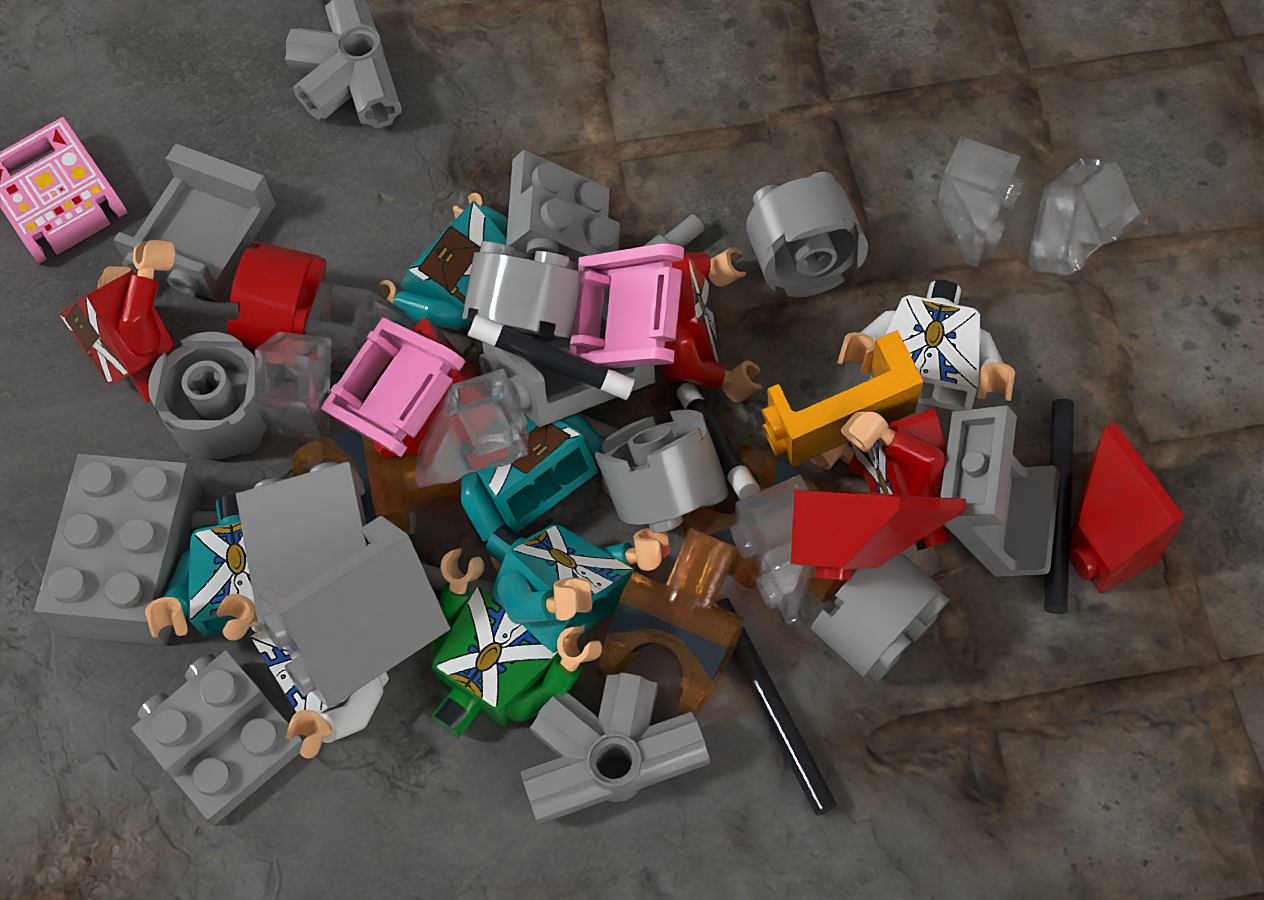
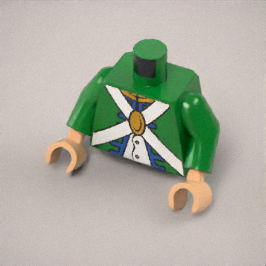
[429,548,602,738]

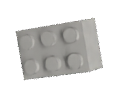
[34,454,205,646]

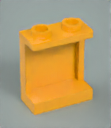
[762,330,923,467]

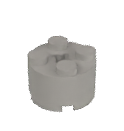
[746,172,868,297]
[462,241,581,340]
[148,332,274,459]
[595,410,729,533]
[810,552,950,683]

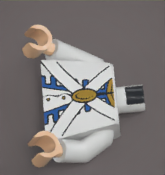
[837,279,1015,411]
[216,594,389,759]

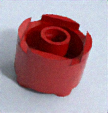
[227,241,331,360]

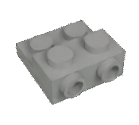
[506,150,620,263]
[131,650,303,826]

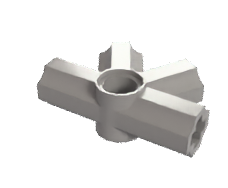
[285,0,402,129]
[520,672,710,825]

